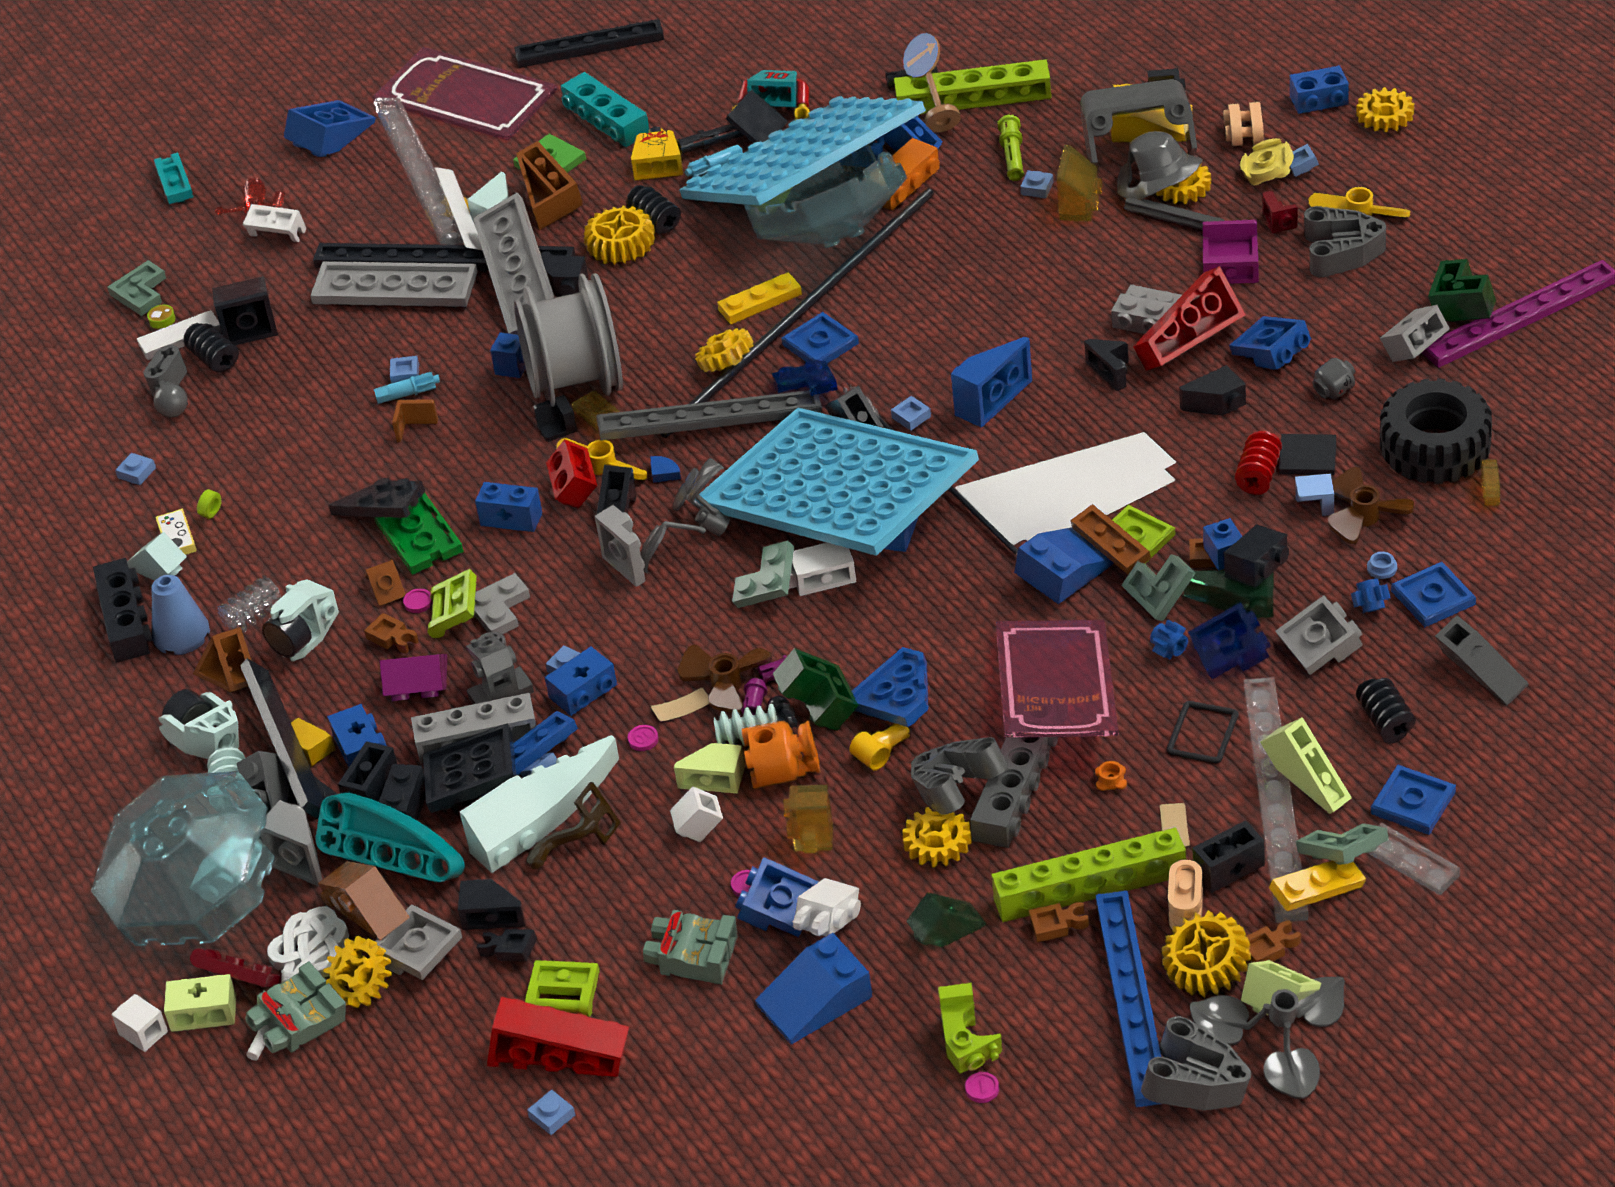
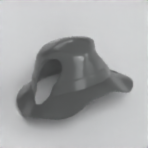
[1117,131,1203,200]

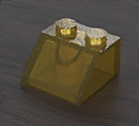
[1057,145,1102,222]

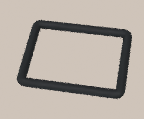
[1166,701,1239,763]

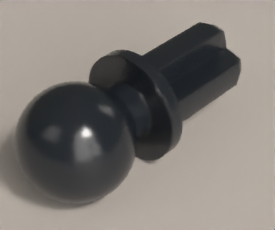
[767,695,798,729]

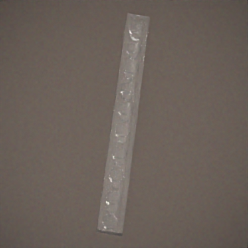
[374,98,464,245]
[1243,677,1308,922]

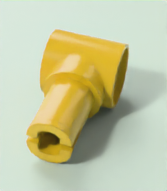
[849,723,910,771]

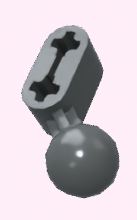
[143,345,188,418]

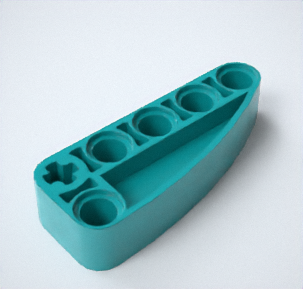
[316,793,465,882]

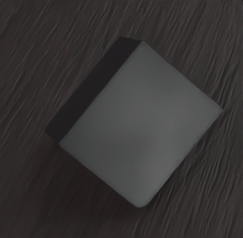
[533,395,577,442]

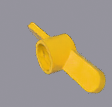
[1309,187,1410,217]
[556,438,647,480]

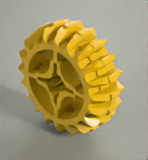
[584,205,655,265]
[1162,910,1251,998]

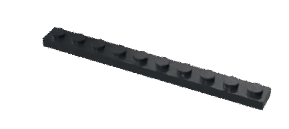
[313,243,575,271]

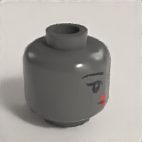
[1312,358,1356,400]

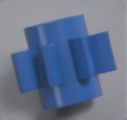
[1351,578,1391,613]
[1150,620,1188,659]

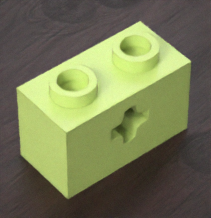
[164,974,236,1032]

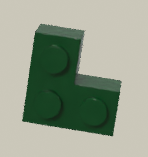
[1428,259,1496,322]
[773,648,859,731]

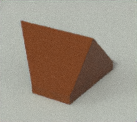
[193,627,251,692]

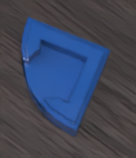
[650,456,681,482]

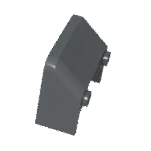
[1080,79,1197,171]

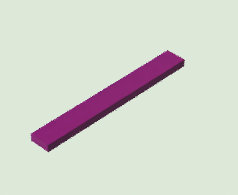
[1421,260,1615,368]

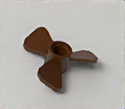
[1328,467,1414,544]
[678,644,772,714]

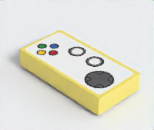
[156,509,197,555]

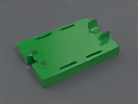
[374,492,464,575]

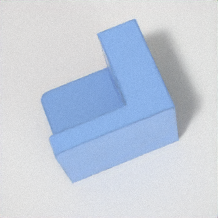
[1295,474,1334,516]

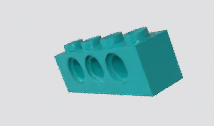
[561,72,649,148]

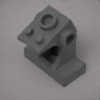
[466,633,534,704]

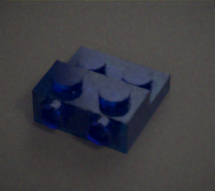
[1188,602,1271,679]

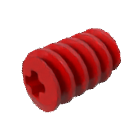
[1235,431,1282,495]

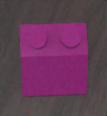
[379,654,447,701]

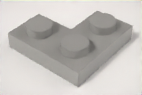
[474,573,530,634]

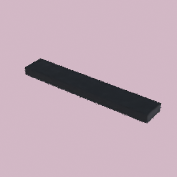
[514,19,664,68]

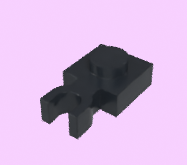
[476,929,538,962]

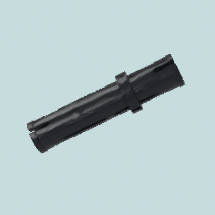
[676,124,744,155]

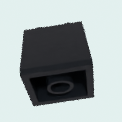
[212,276,278,345]

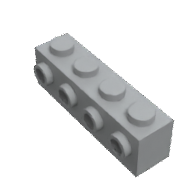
[411,693,537,764]

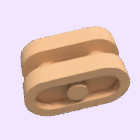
[1223,102,1264,146]
[1168,860,1203,930]

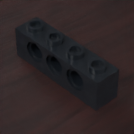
[93,558,153,663]

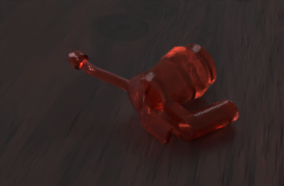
[215,178,285,215]

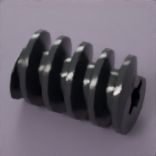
[626,185,681,234]
[183,323,239,373]
[1356,678,1416,744]

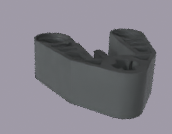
[1304,206,1386,277]
[911,737,1008,815]
[1141,1016,1251,1110]

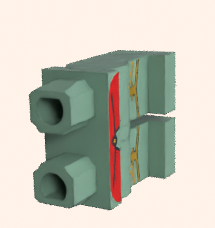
[643,910,738,984]
[246,961,346,1053]

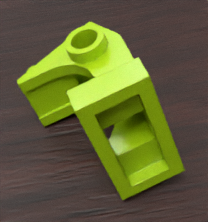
[938,983,1002,1074]

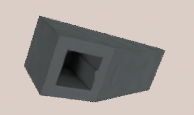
[1435,615,1529,705]
[237,751,290,848]

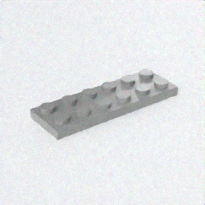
[473,193,554,335]
[311,262,477,307]

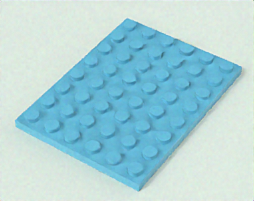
[679,96,926,206]
[695,408,979,556]

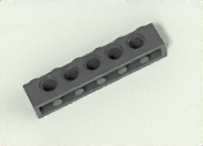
[970,687,1068,848]

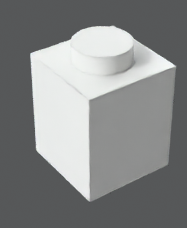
[670,787,723,842]
[111,994,168,1052]

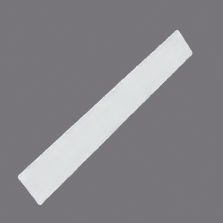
[435,167,482,250]

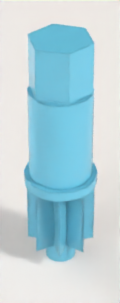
[685,144,743,178]
[374,372,440,404]

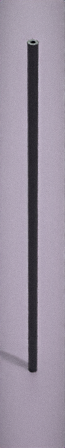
[660,188,934,438]

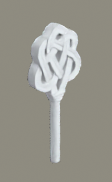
[246,906,349,1060]

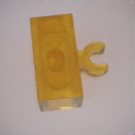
[784,785,833,853]

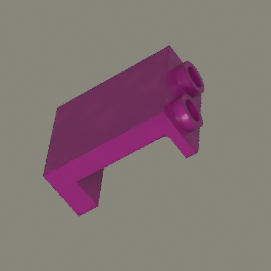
[1202,220,1259,284]

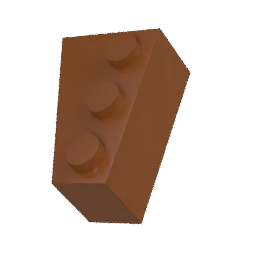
[516,141,583,230]

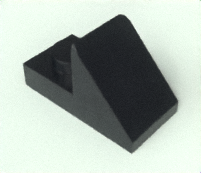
[1084,339,1129,391]
[597,465,636,514]

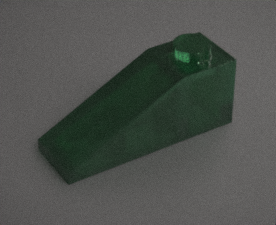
[1184,571,1274,618]

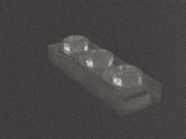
[1368,822,1460,895]

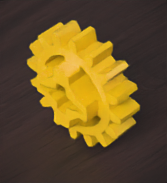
[1356,87,1414,132]
[1156,164,1211,204]
[695,328,754,372]
[902,807,972,867]
[323,936,392,1008]

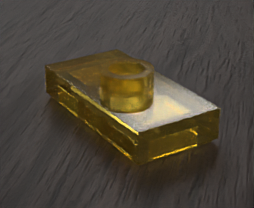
[572,390,620,430]

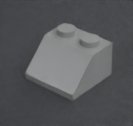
[258,800,322,887]

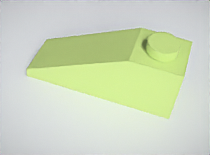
[1260,717,1352,814]

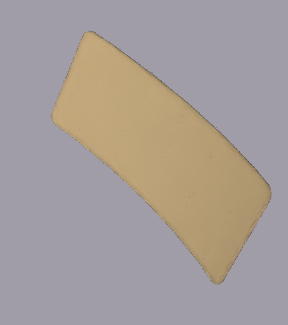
[651,688,709,721]
[1160,803,1190,846]

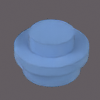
[1367,552,1397,579]

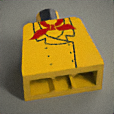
[631,127,683,180]

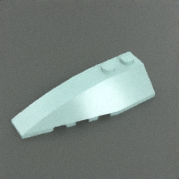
[460,735,619,873]

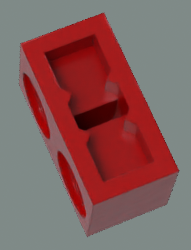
[546,439,598,509]

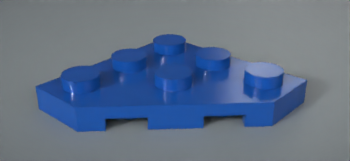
[852,647,929,727]

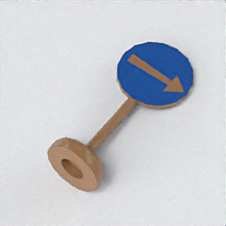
[903,33,961,132]

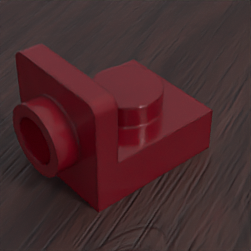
[1262,191,1298,233]

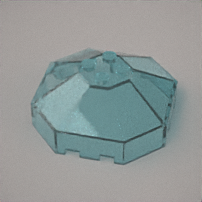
[744,143,907,248]
[91,771,275,946]

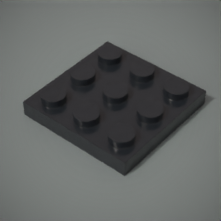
[423,723,517,813]

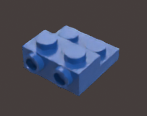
[1229,316,1311,370]
[735,857,819,937]

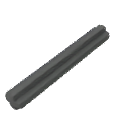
[1124,198,1225,230]

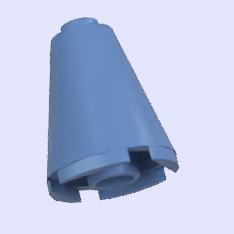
[152,575,210,655]

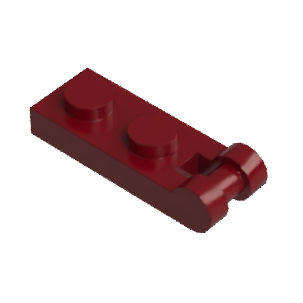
[190,948,282,988]

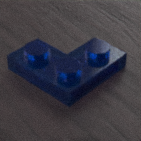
[771,360,838,396]

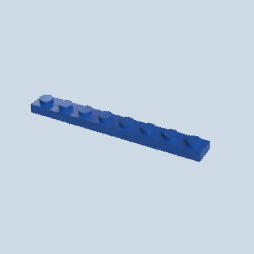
[1096,891,1162,1107]

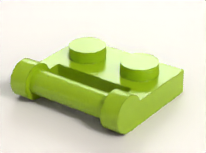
[428,569,477,638]
[525,960,600,1017]

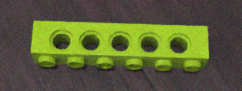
[894,59,1051,115]
[991,827,1186,922]

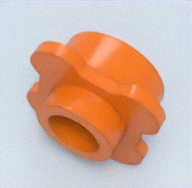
[1095,761,1127,791]

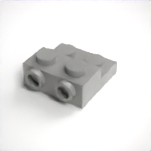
[1111,285,1182,334]
[595,505,645,587]
[1275,595,1363,675]
[375,904,462,980]

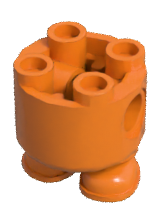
[742,721,820,789]

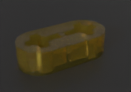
[1481,459,1500,506]

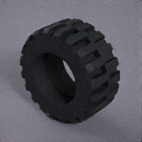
[1380,378,1492,484]

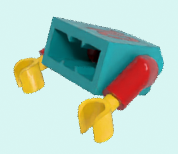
[732,70,810,120]

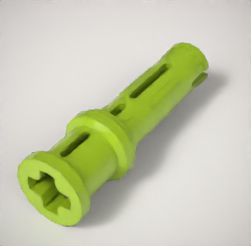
[997,115,1024,181]

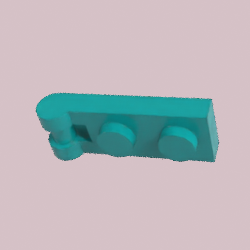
[153,152,193,204]

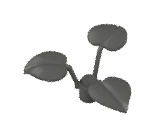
[640,458,730,574]
[1190,977,1344,1099]

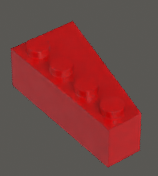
[1133,266,1246,371]
[487,997,629,1077]

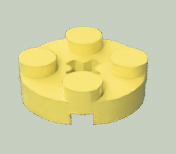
[1240,138,1294,185]

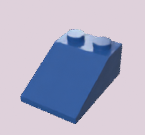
[284,100,376,157]
[951,337,1032,428]
[1014,527,1114,604]
[755,933,873,1045]

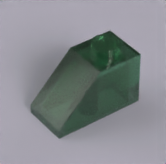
[906,892,986,947]

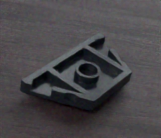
[328,478,425,518]

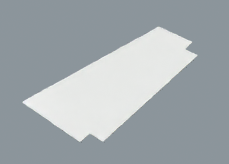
[955,432,1176,545]

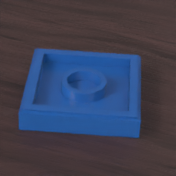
[781,312,859,370]
[1391,562,1476,627]
[1371,765,1456,835]

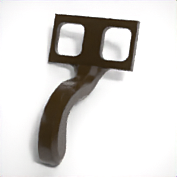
[527,782,621,869]

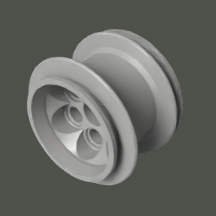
[514,273,623,407]

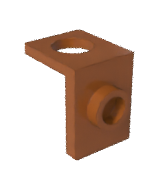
[392,400,439,442]
[364,560,406,606]

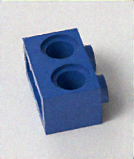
[1290,65,1349,114]

